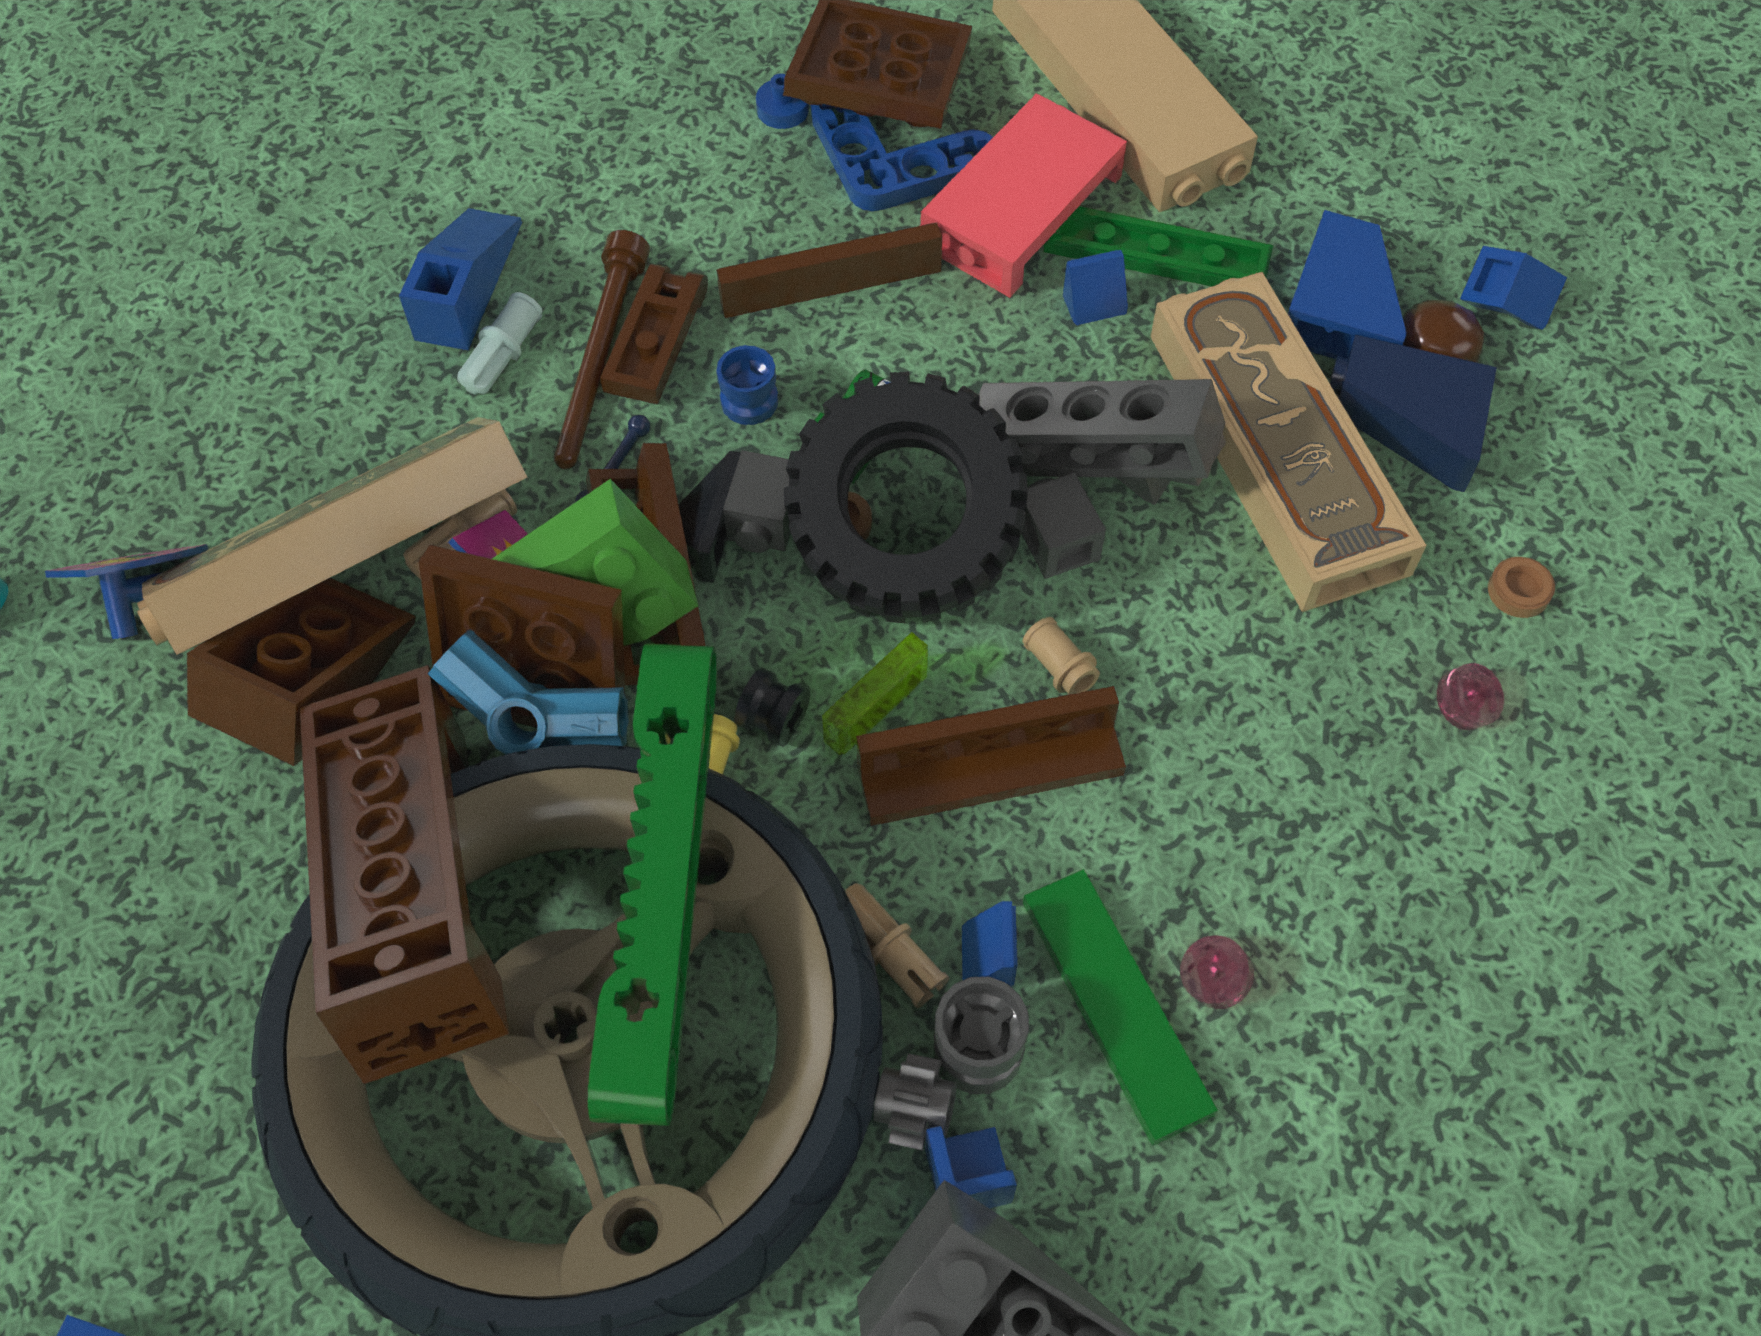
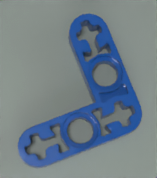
[811,104,993,211]

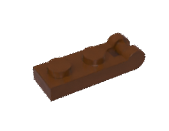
[600,263,708,405]

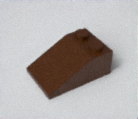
[187,578,416,766]

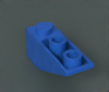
[399,208,522,351]

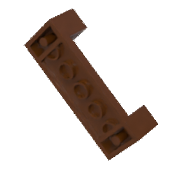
[300,665,509,1084]

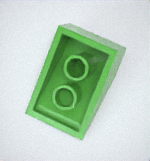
[492,479,698,646]

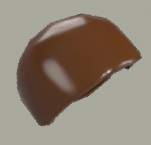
[1402,300,1484,363]

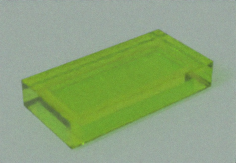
[822,632,928,755]

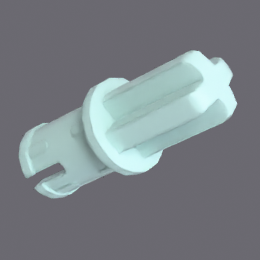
[457,292,543,395]

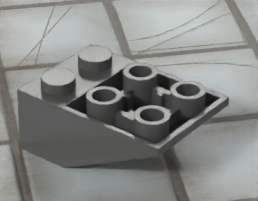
[857,1180,1139,1336]

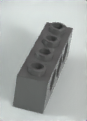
[978,379,1225,478]

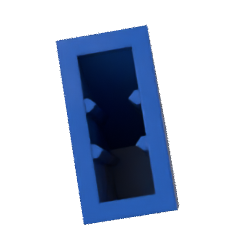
[1288,210,1406,359]

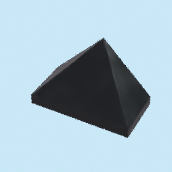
[678,451,741,583]

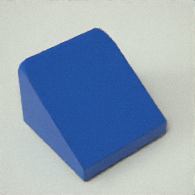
[1063,250,1128,325]
[962,901,1018,987]

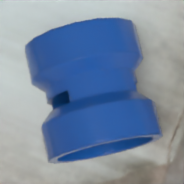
[716,345,778,425]

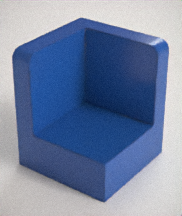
[1460,246,1567,330]
[925,1126,1017,1208]

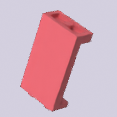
[920,93,1127,298]

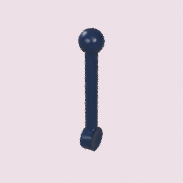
[575,414,651,502]

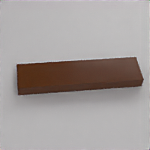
[716,223,942,318]

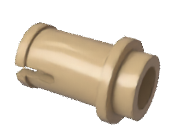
[1022,617,1100,694]

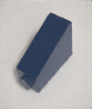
[1329,335,1497,492]

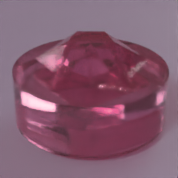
[1437,663,1504,730]
[1180,935,1254,1009]

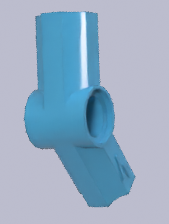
[428,629,629,755]

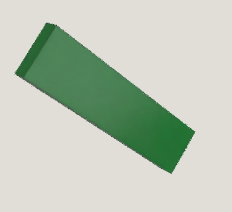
[1043,206,1274,287]
[1023,869,1218,1146]

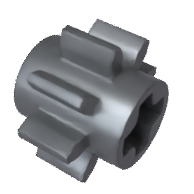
[874,1053,956,1151]

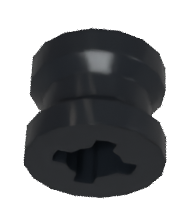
[734,667,810,747]

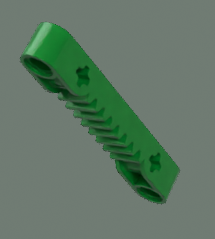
[588,644,717,1126]

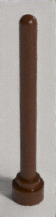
[554,230,650,470]

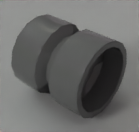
[934,977,1029,1094]

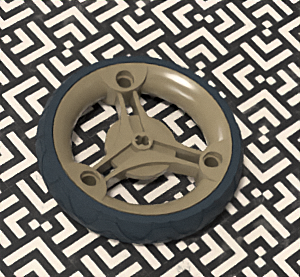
[251,744,883,1336]

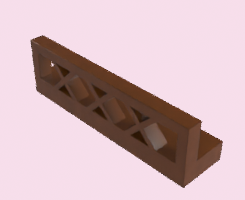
[586,443,706,685]
[856,686,1126,826]

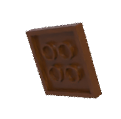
[783,0,973,129]
[418,545,625,728]

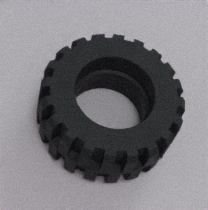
[783,371,1028,623]

